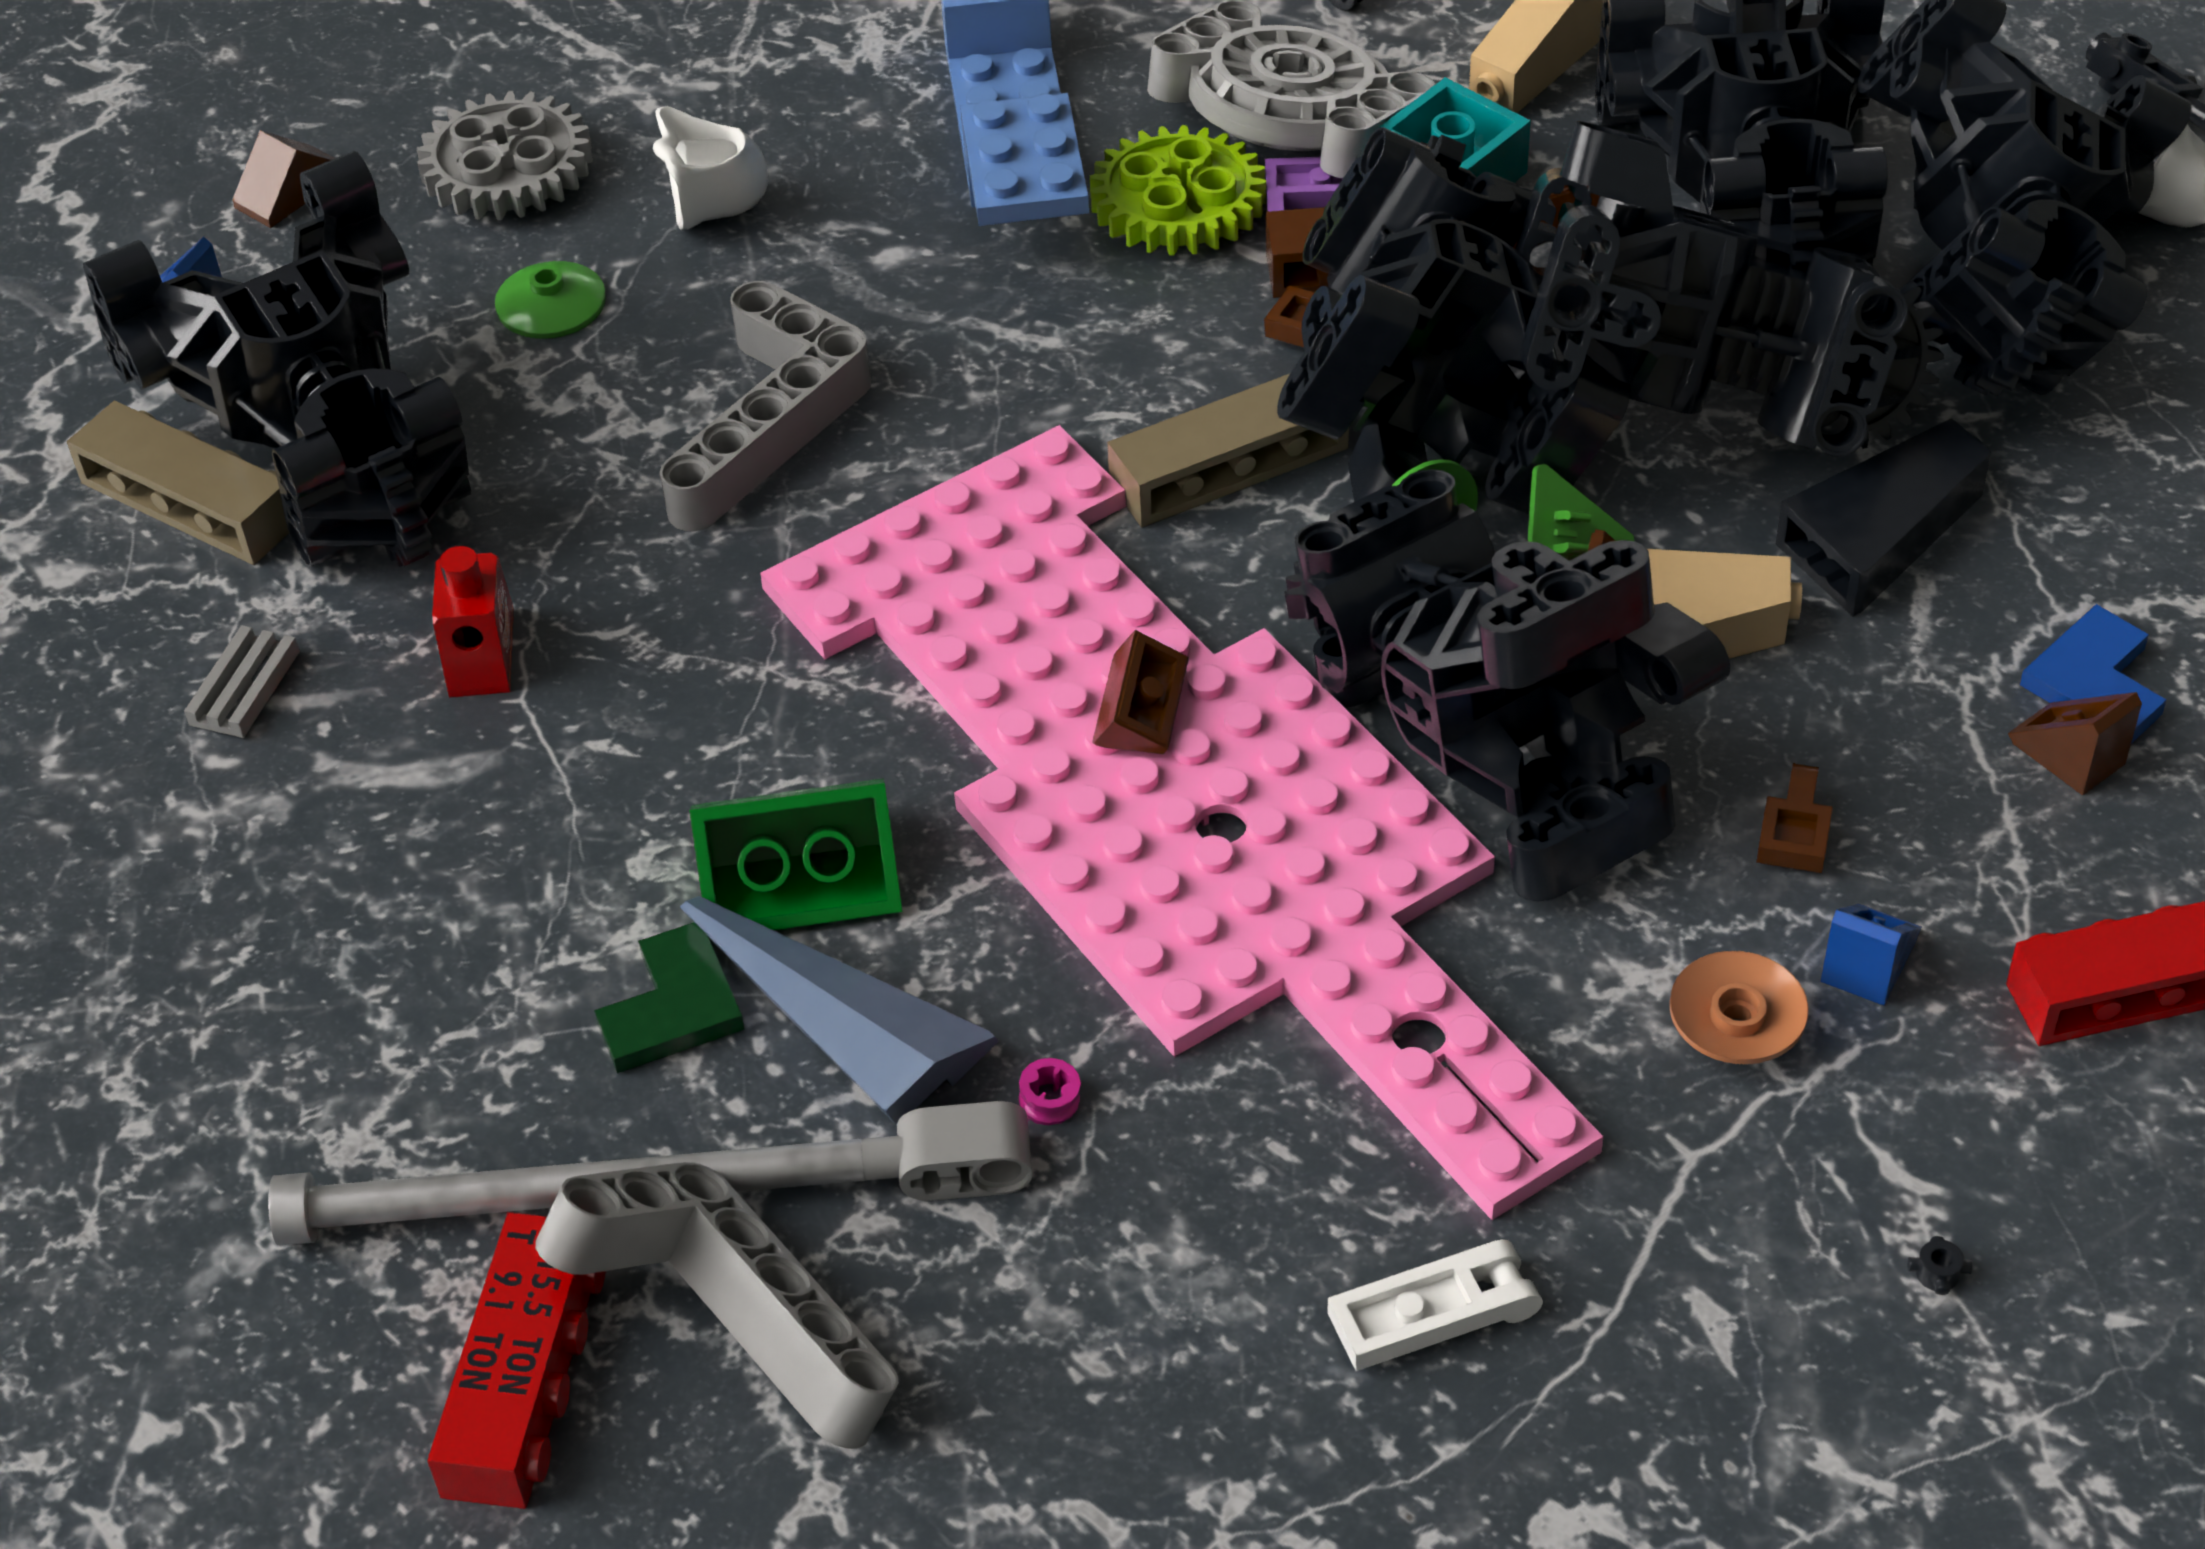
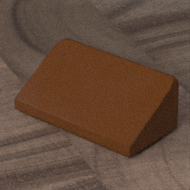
[1092,630,1189,754]

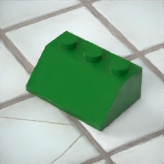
[689,778,903,939]

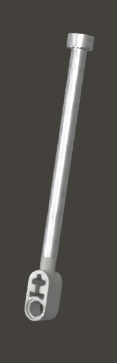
[268,1101,1032,1246]

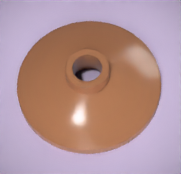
[1670,951,1808,1064]

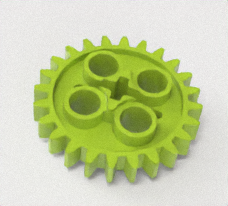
[1090,125,1266,256]

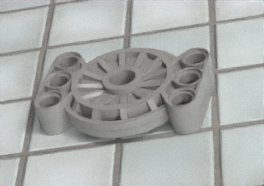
[1147,0,1435,178]

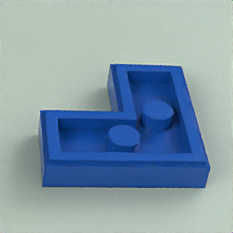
[2020,604,2166,744]

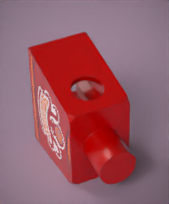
[432,546,514,698]

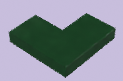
[594,922,745,1073]

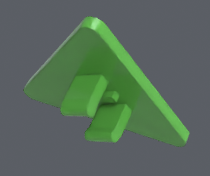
[1528,464,1634,561]

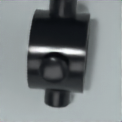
[1907,1236,1972,1295]

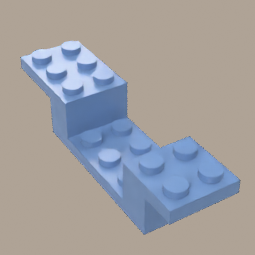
[941,0,1089,226]

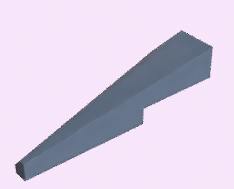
[680,896,999,1126]

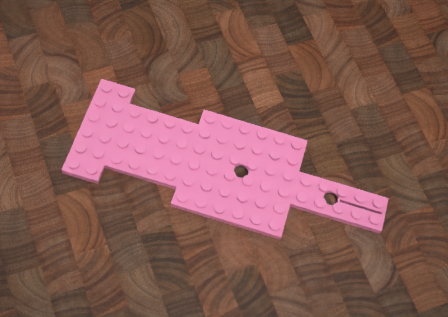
[760,425,1603,1220]

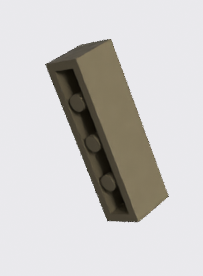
[1107,374,1349,528]
[66,400,289,565]

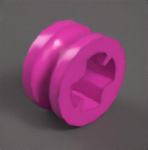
[1019,1058,1081,1126]

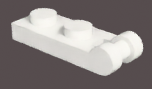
[1328,1239,1543,1371]

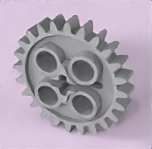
[417,91,593,220]

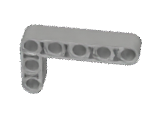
[660,281,872,531]
[536,1162,899,1449]

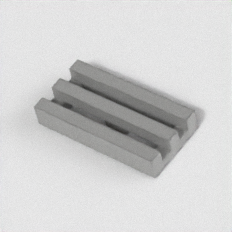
[184,625,300,738]

